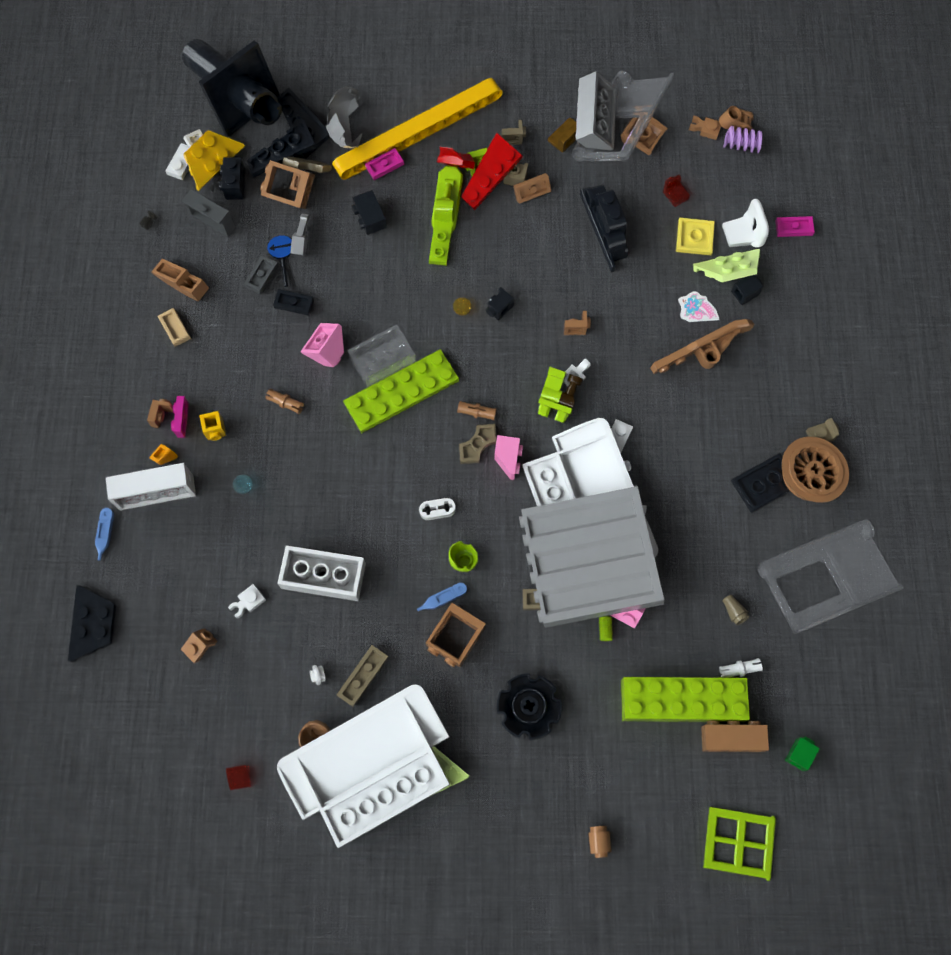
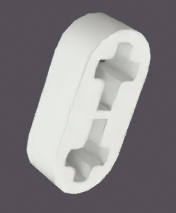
[419,498,456,520]

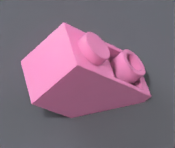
[494,435,523,480]

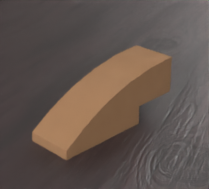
[152,259,209,302]

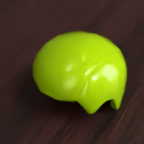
[449,541,478,572]

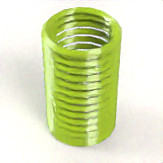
[599,616,613,641]

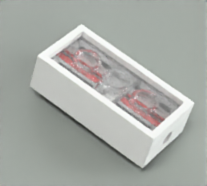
[106,463,196,510]

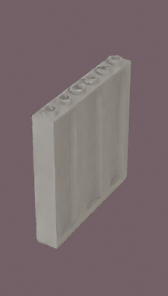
[519,486,664,628]

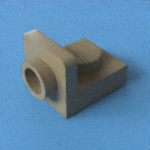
[501,120,526,145]
[806,418,839,442]

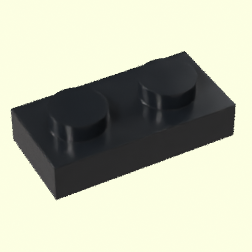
[273,289,314,316]

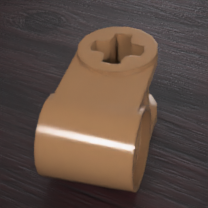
[719,106,754,134]

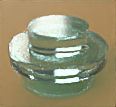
[233,475,253,494]

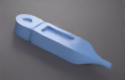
[95,508,114,560]
[417,583,467,612]

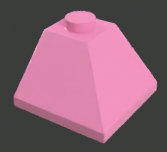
[301,323,344,367]

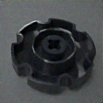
[496,673,562,741]

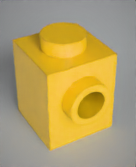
[199,411,227,441]

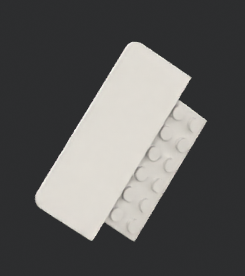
[522,418,658,558]
[277,685,450,848]

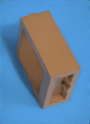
[260,160,315,209]
[426,603,486,667]

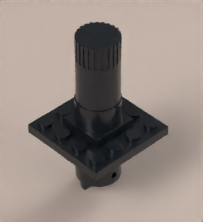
[182,39,282,137]

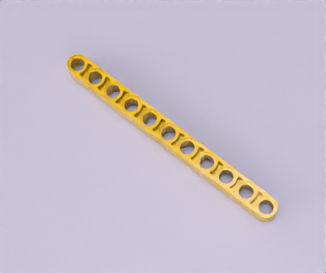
[332,78,503,180]

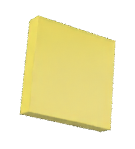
[676,217,715,256]

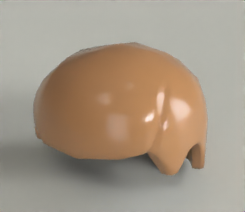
[298,720,331,747]

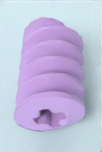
[723,126,762,153]

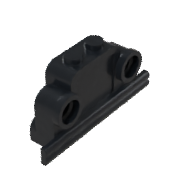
[580,184,628,272]

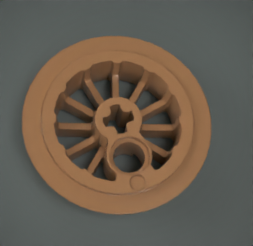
[782,437,849,503]

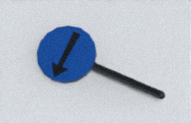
[267,236,292,287]

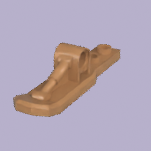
[650,319,754,374]

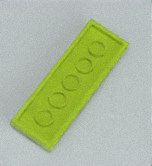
[343,349,459,434]

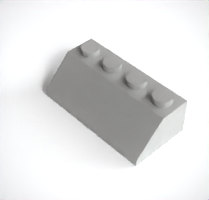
[575,71,616,150]

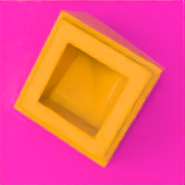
[149,444,178,465]

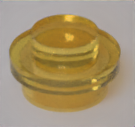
[453,298,471,316]

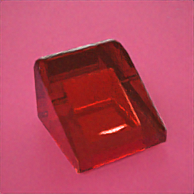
[226,765,251,790]

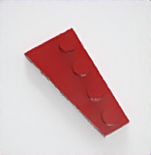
[461,133,523,210]

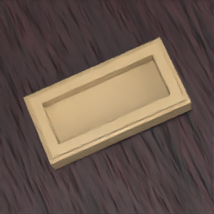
[158,308,191,347]

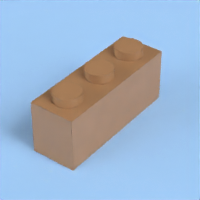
[701,721,769,752]

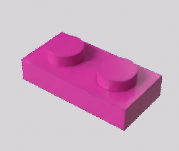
[365,148,404,180]
[775,216,815,237]
[171,396,189,438]

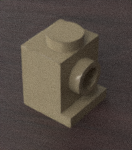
[504,163,528,186]

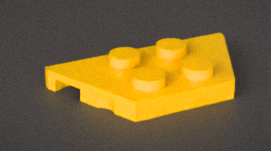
[183,130,245,191]

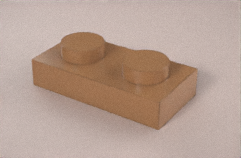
[513,173,551,204]

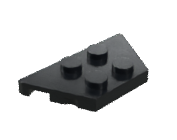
[67,585,116,662]

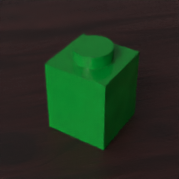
[785,737,820,771]

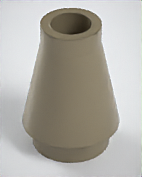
[722,595,750,625]

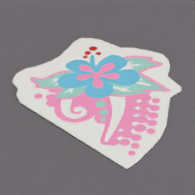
[678,291,719,322]

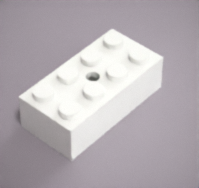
[277,546,366,601]

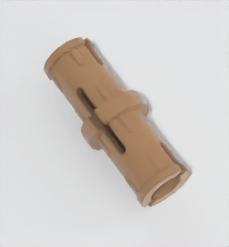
[266,389,304,414]
[457,401,497,421]

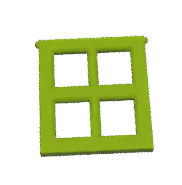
[703,807,776,881]

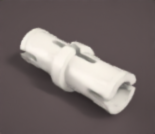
[719,658,762,678]

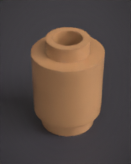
[588,826,612,858]

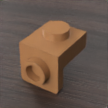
[181,629,217,663]

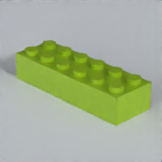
[621,677,750,722]

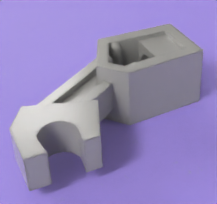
[290,214,311,256]

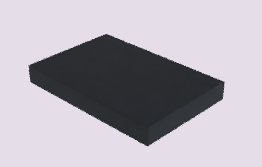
[731,453,791,513]

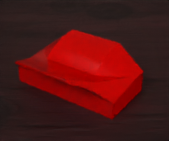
[437,147,475,169]

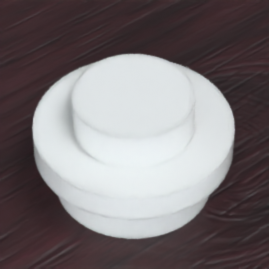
[310,665,325,685]

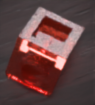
[663,175,690,207]

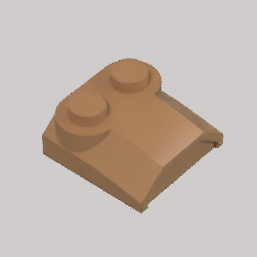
[620,107,668,155]

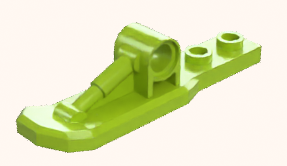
[429,166,463,266]

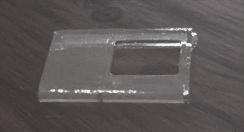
[572,71,674,162]
[758,519,904,634]

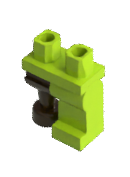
[538,367,583,423]

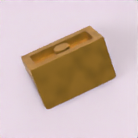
[548,118,577,153]

